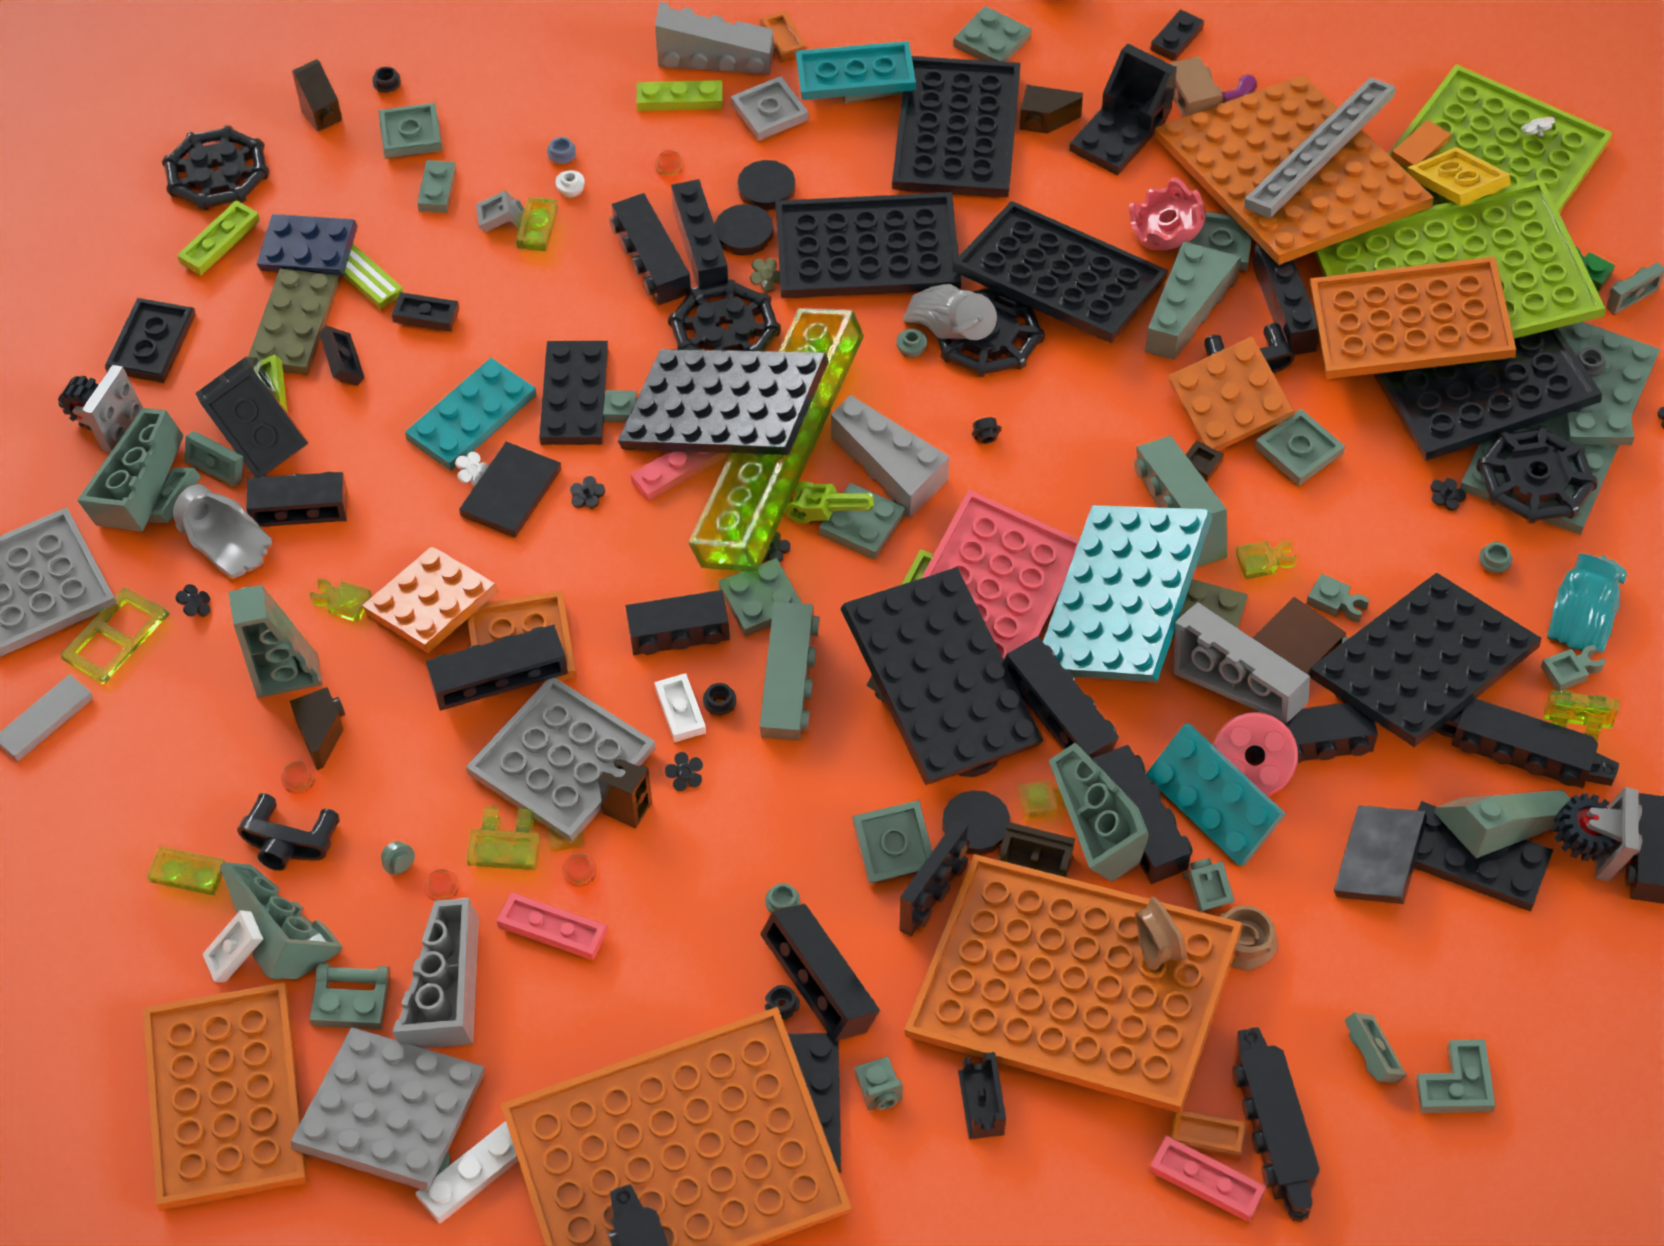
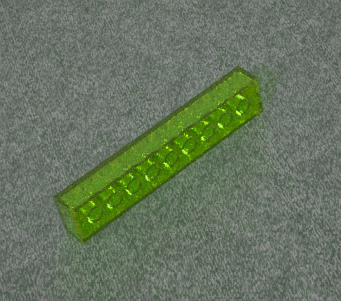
[688,308,864,572]

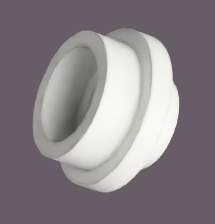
[555,170,585,198]

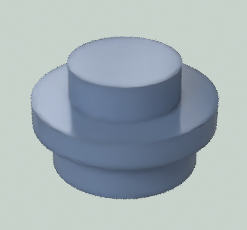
[547,137,576,164]

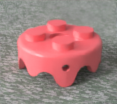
[1129,178,1206,251]
[1213,712,1298,796]

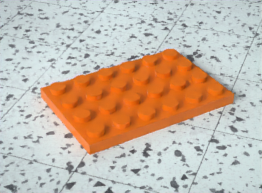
[1310,257,1516,379]
[142,982,307,1211]

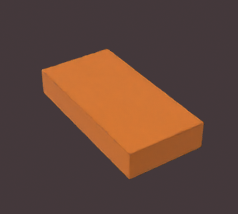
[760,11,808,62]
[1391,120,1451,169]
[1170,1110,1247,1161]

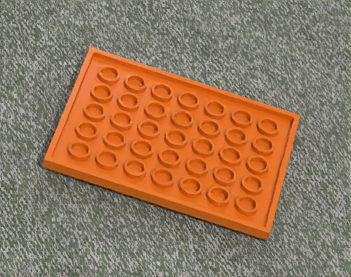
[1155,75,1433,265]
[904,854,1242,1113]
[501,1007,852,1246]

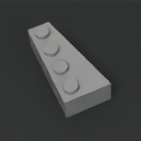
[1174,602,1310,723]
[392,898,479,1049]

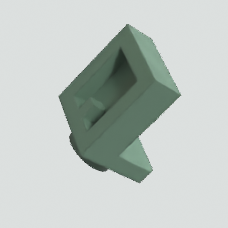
[1182,858,1235,912]
[854,1057,903,1111]

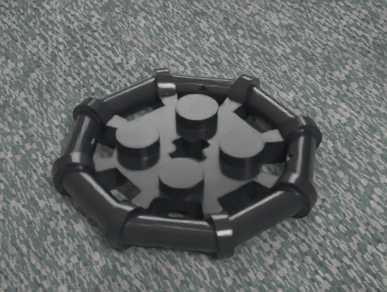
[162,125,270,210]
[668,279,781,351]
[936,288,1045,377]
[1476,426,1598,524]

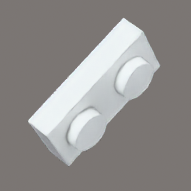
[654,673,706,743]
[203,911,263,983]

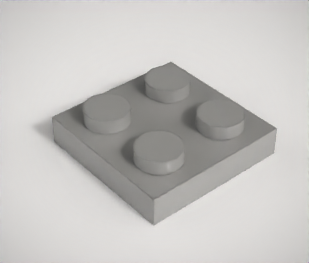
[731,76,809,141]

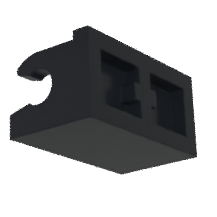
[958,1052,1006,1139]

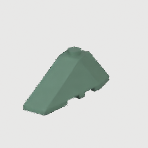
[1048,743,1149,882]
[1434,790,1571,858]
[220,862,343,980]

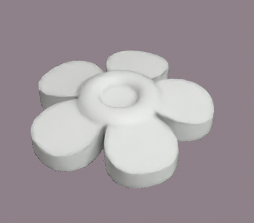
[1521,117,1555,137]
[455,452,488,487]

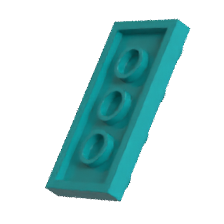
[796,41,916,100]
[405,358,537,471]
[1146,724,1286,866]

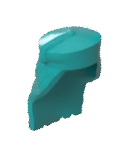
[1547,553,1627,652]

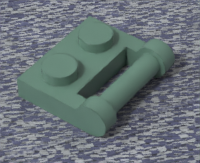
[309,963,390,1029]

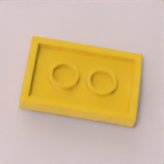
[1408,147,1511,206]

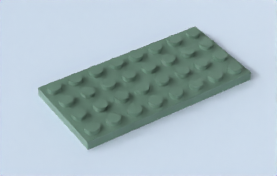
[1460,322,1660,535]

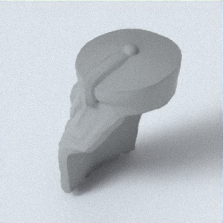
[903,284,997,340]
[173,484,272,578]

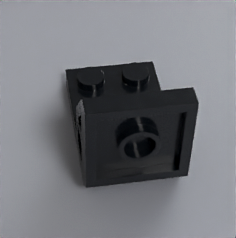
[1069,43,1177,175]
[195,356,309,478]

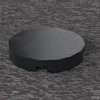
[737,160,796,210]
[714,204,773,255]
[942,790,1010,855]

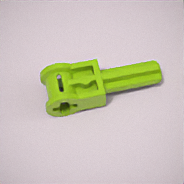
[785,481,874,524]

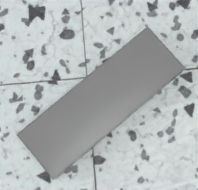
[0,674,93,763]

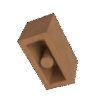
[1169,56,1223,118]

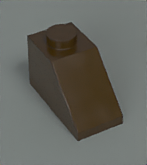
[292,59,343,132]
[1019,85,1084,134]
[289,687,345,770]

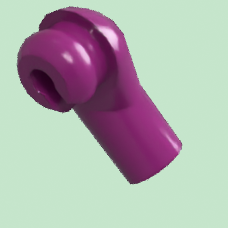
[1222,74,1257,103]

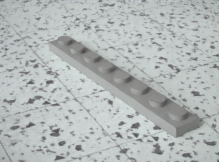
[1244,77,1396,218]

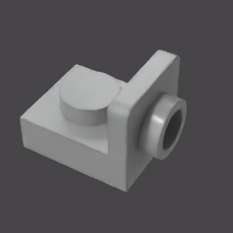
[476,190,525,232]

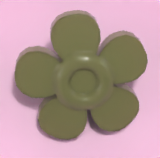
[750,258,780,292]

